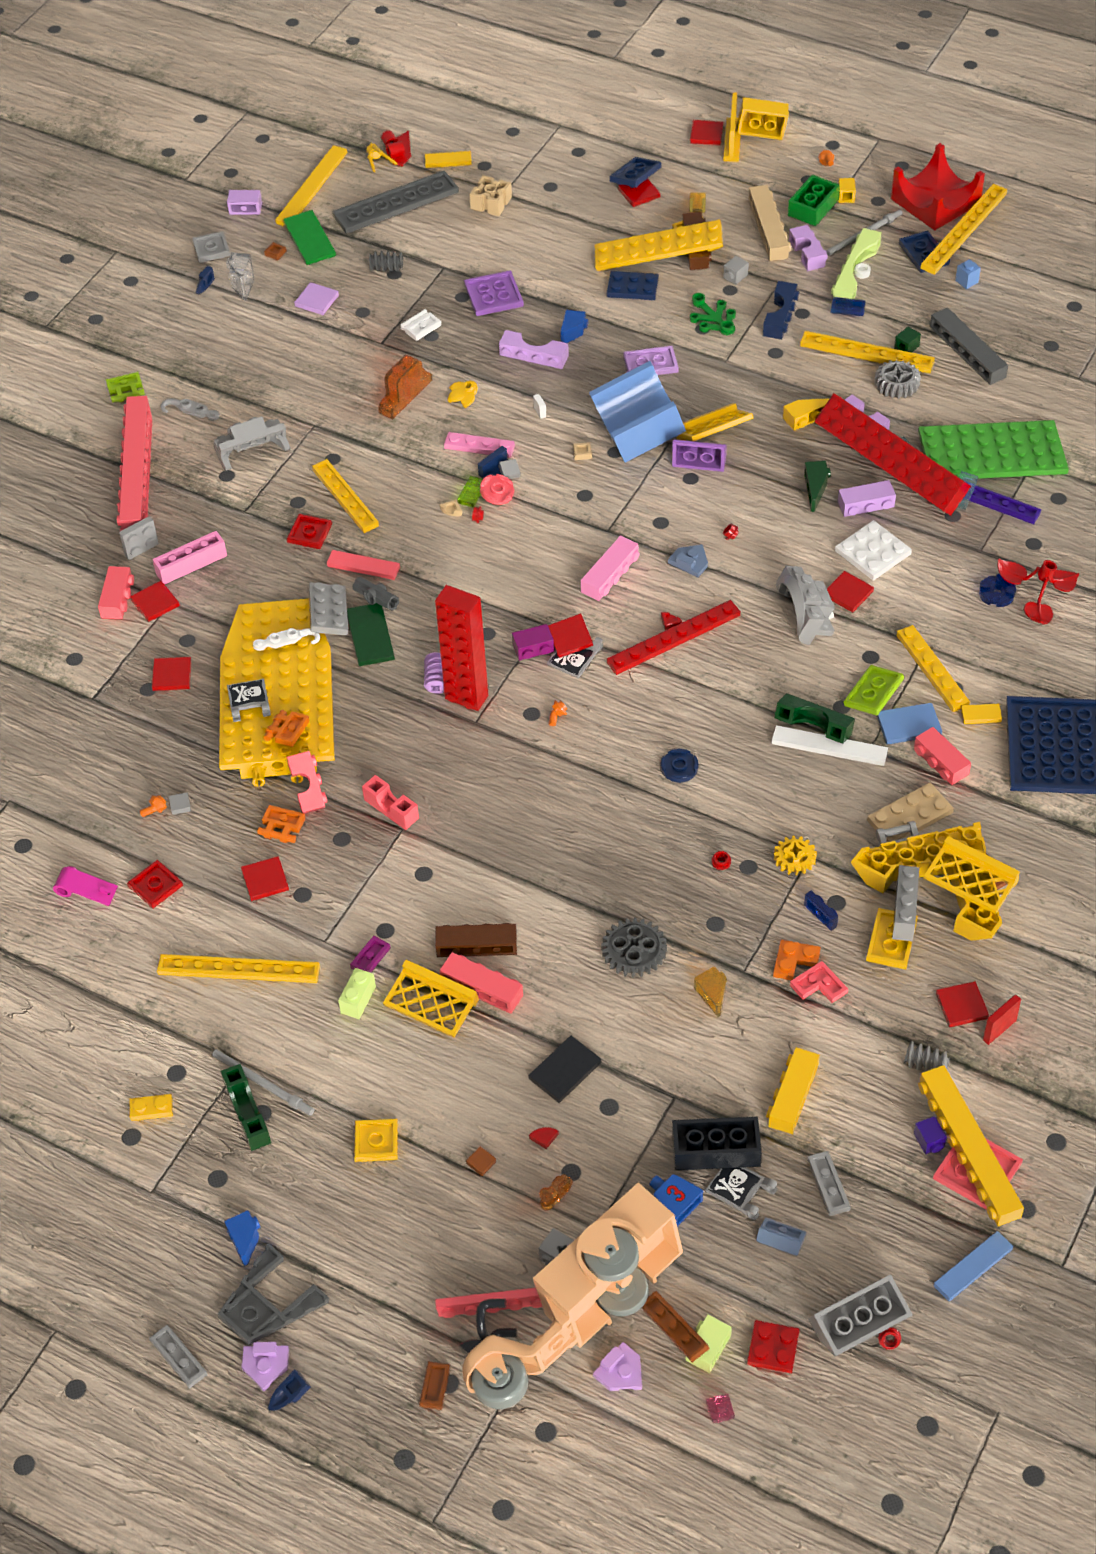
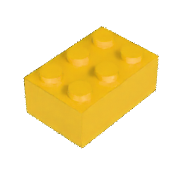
[737,97,789,140]

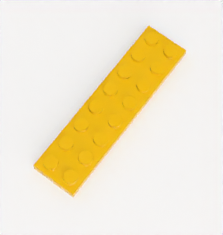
[595,219,723,271]

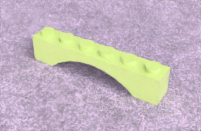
[831,228,882,306]

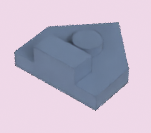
[668,544,708,578]

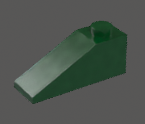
[804,460,831,512]

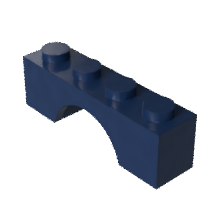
[763,281,800,340]

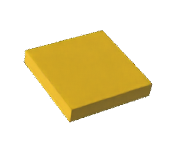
[354,1119,398,1162]

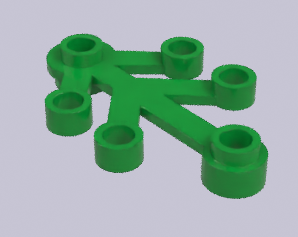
[690,293,736,335]

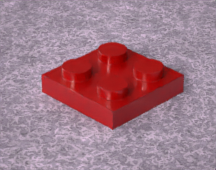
[747,1320,800,1374]

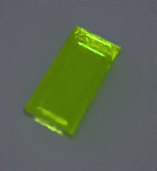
[457,476,483,508]

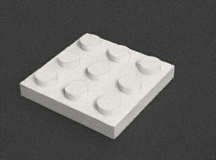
[835,520,912,581]

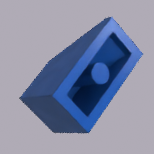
[560,310,588,343]
[224,1210,261,1266]

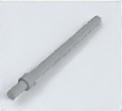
[826,209,903,256]
[212,1049,315,1116]

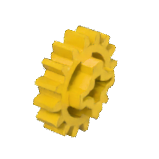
[773,835,817,876]

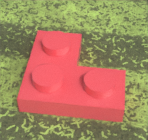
[790,961,848,1003]

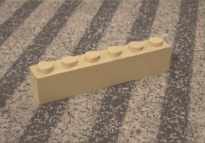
[748,185,791,261]

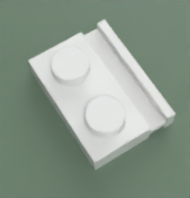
[400,309,441,341]

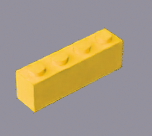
[766,1047,820,1135]

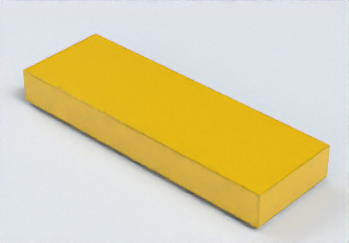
[425,151,472,168]

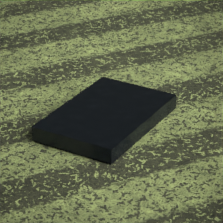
[528,1035,602,1103]

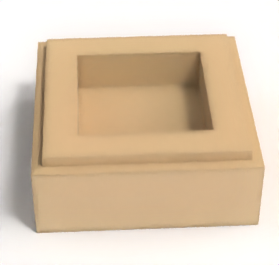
[573,442,592,460]

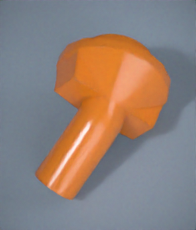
[819,150,834,166]
[549,700,568,726]
[140,795,167,817]

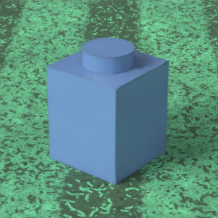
[956,259,981,289]

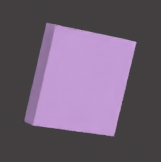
[294,282,339,315]

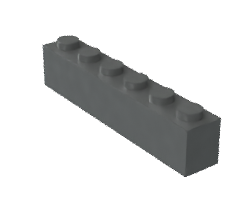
[930,307,1008,385]

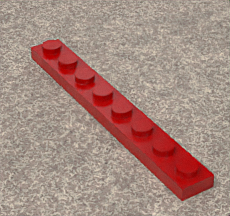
[607,599,741,675]

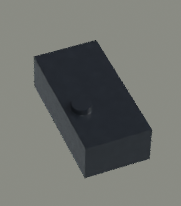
[672,1116,762,1170]

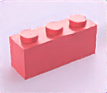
[98,566,134,619]
[914,727,971,785]

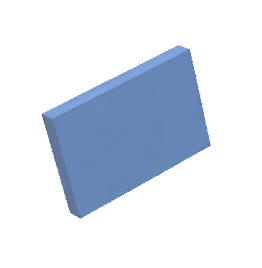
[877,703,942,745]

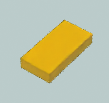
[961,704,1002,724]

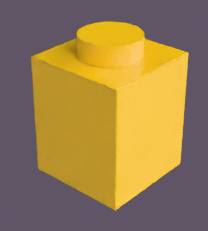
[838,178,856,203]

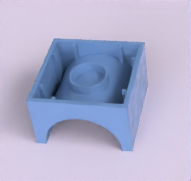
[589,361,686,463]

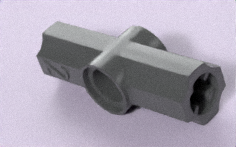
[352,577,400,611]

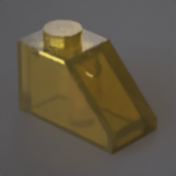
[689,192,706,214]
[694,966,727,1017]

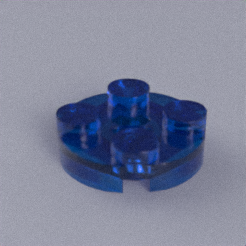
[979,574,1016,607]

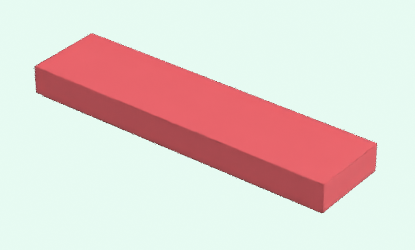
[327,550,400,580]

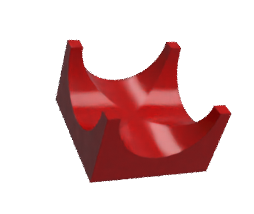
[891,143,985,231]

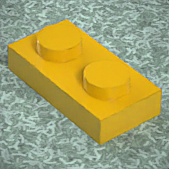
[129,1094,173,1121]

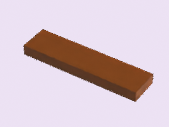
[641,1291,710,1363]

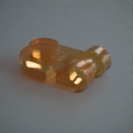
[539,1174,573,1210]

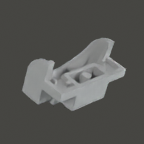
[214,416,291,471]
[776,566,835,645]

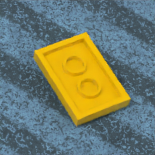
[866,908,918,970]

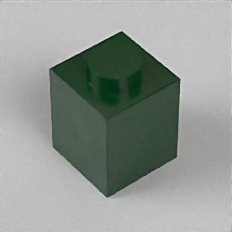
[894,327,921,353]

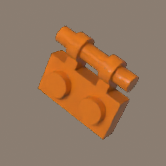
[264,710,309,747]
[257,805,306,843]

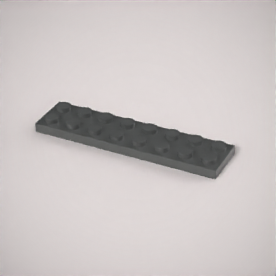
[332,170,459,234]

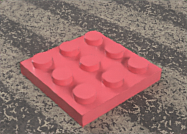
[933,1138,1023,1210]

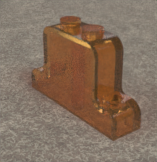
[378,355,433,420]

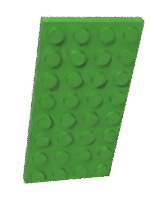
[918,420,1069,479]

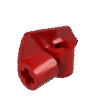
[381,130,411,167]

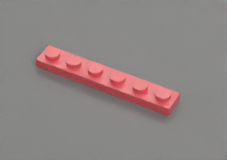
[435,1288,542,1318]

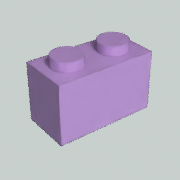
[227,190,262,215]

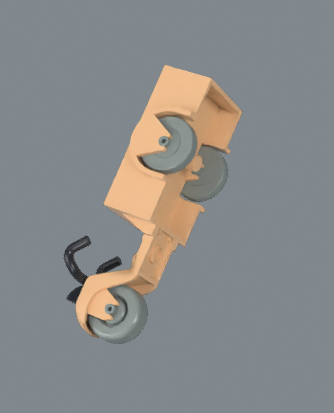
[459,1182,683,1409]

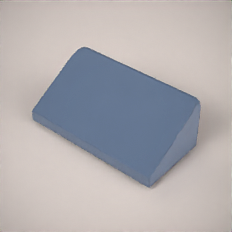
[756,1217,807,1256]

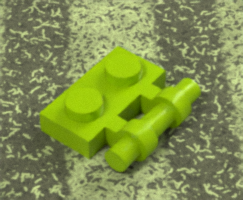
[106,372,145,403]

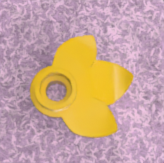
[448,380,478,408]

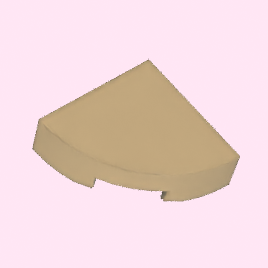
[440,500,462,516]

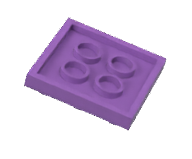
[464,270,524,316]

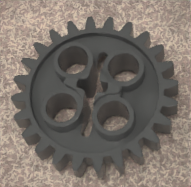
[601,917,667,978]

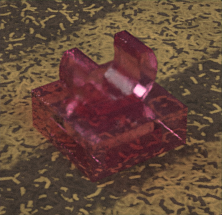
[706,1394,735,1424]

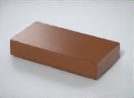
[419,1361,451,1410]

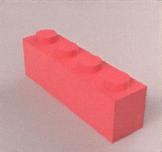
[440,952,523,1014]

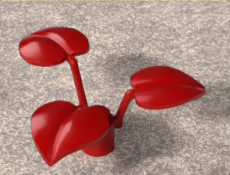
[997,558,1079,624]

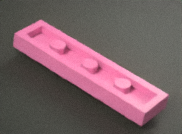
[444,432,515,458]

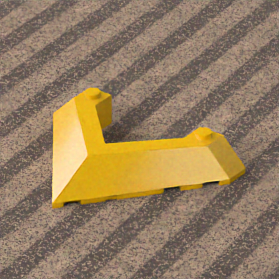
[851,822,1002,941]

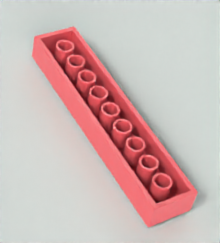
[117,396,153,531]

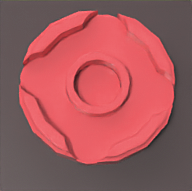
[480,474,515,505]

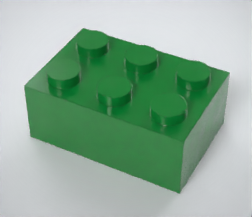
[788,174,840,227]

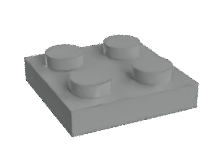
[192,231,230,263]
[119,516,159,560]

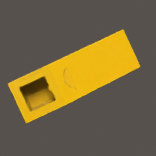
[783,398,830,431]

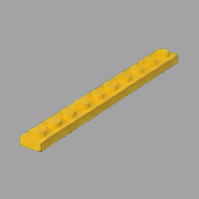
[920,183,1008,275]

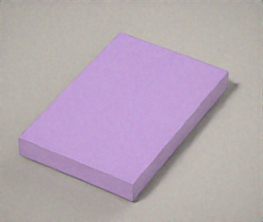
[623,346,679,375]

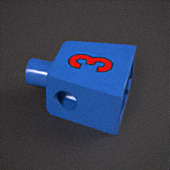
[649,1174,703,1226]

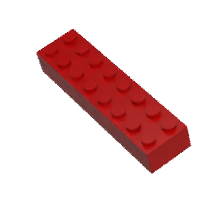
[435,585,489,711]

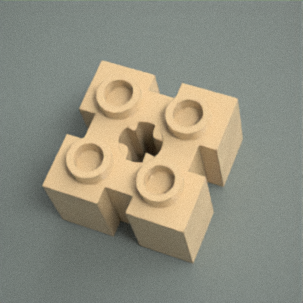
[470,175,512,216]

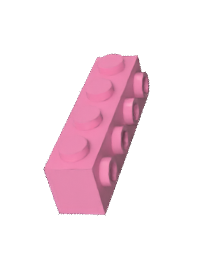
[152,531,227,584]
[581,535,639,601]

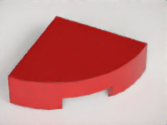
[661,612,682,630]
[529,1127,559,1149]

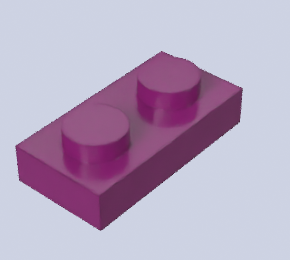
[350,935,391,973]

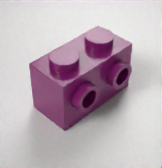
[512,624,554,661]

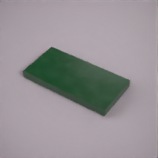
[347,603,395,667]

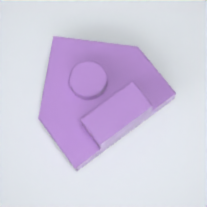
[242,1342,289,1391]
[593,1342,642,1391]

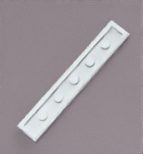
[772,725,888,766]

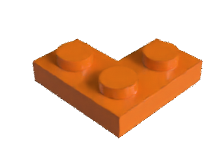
[773,939,821,981]

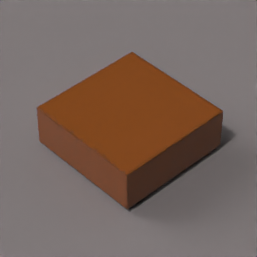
[264,242,287,261]
[466,1146,496,1176]

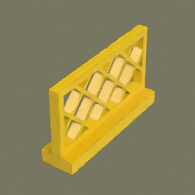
[723,92,741,162]
[676,403,753,441]
[924,836,1020,914]
[383,960,479,1038]

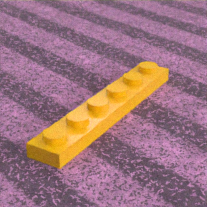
[312,459,379,533]
[896,625,970,712]

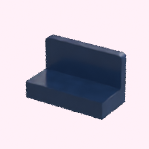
[478,446,509,479]

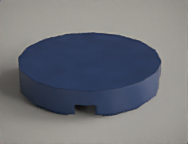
[660,748,699,783]

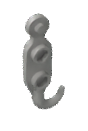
[160,398,220,421]

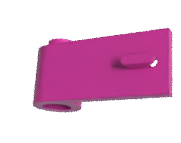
[53,866,118,906]

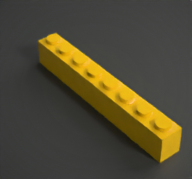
[918,1065,1024,1227]

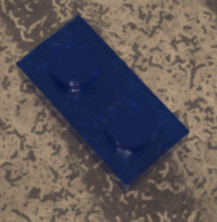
[831,297,866,316]
[804,890,838,931]

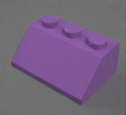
[672,440,727,472]

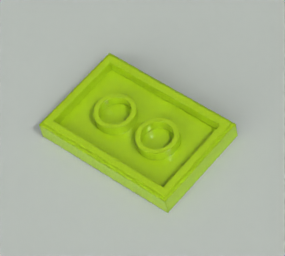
[843,665,904,716]

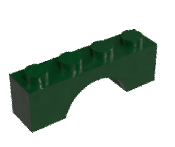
[774,693,855,744]
[221,1063,271,1151]

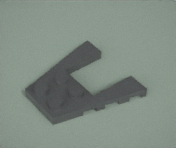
[218,1243,329,1346]

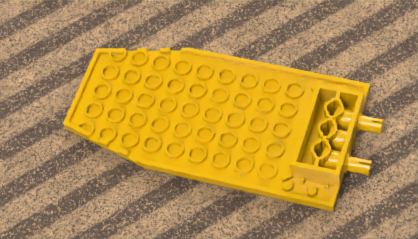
[219,598,335,787]

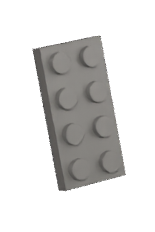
[309,582,348,635]

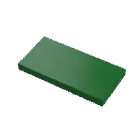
[283,210,336,265]

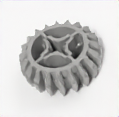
[875,359,921,399]

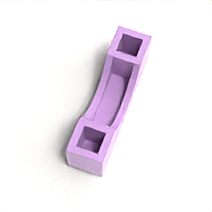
[499,330,569,369]

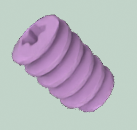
[424,652,445,694]

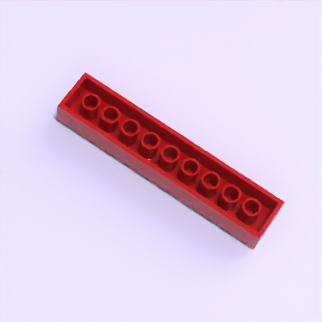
[814,393,971,515]

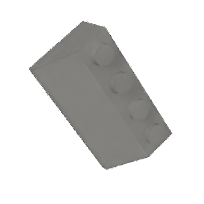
[808,1274,913,1357]

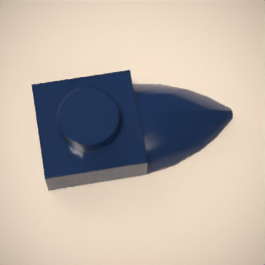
[196,266,215,294]
[268,1369,311,1411]

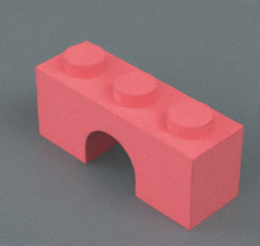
[287,751,328,814]
[362,775,419,830]

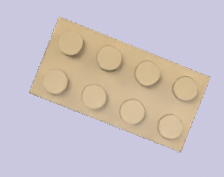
[867,782,954,842]

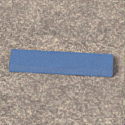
[934,1231,1013,1302]

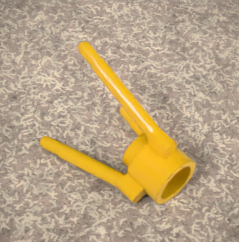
[366,143,397,172]

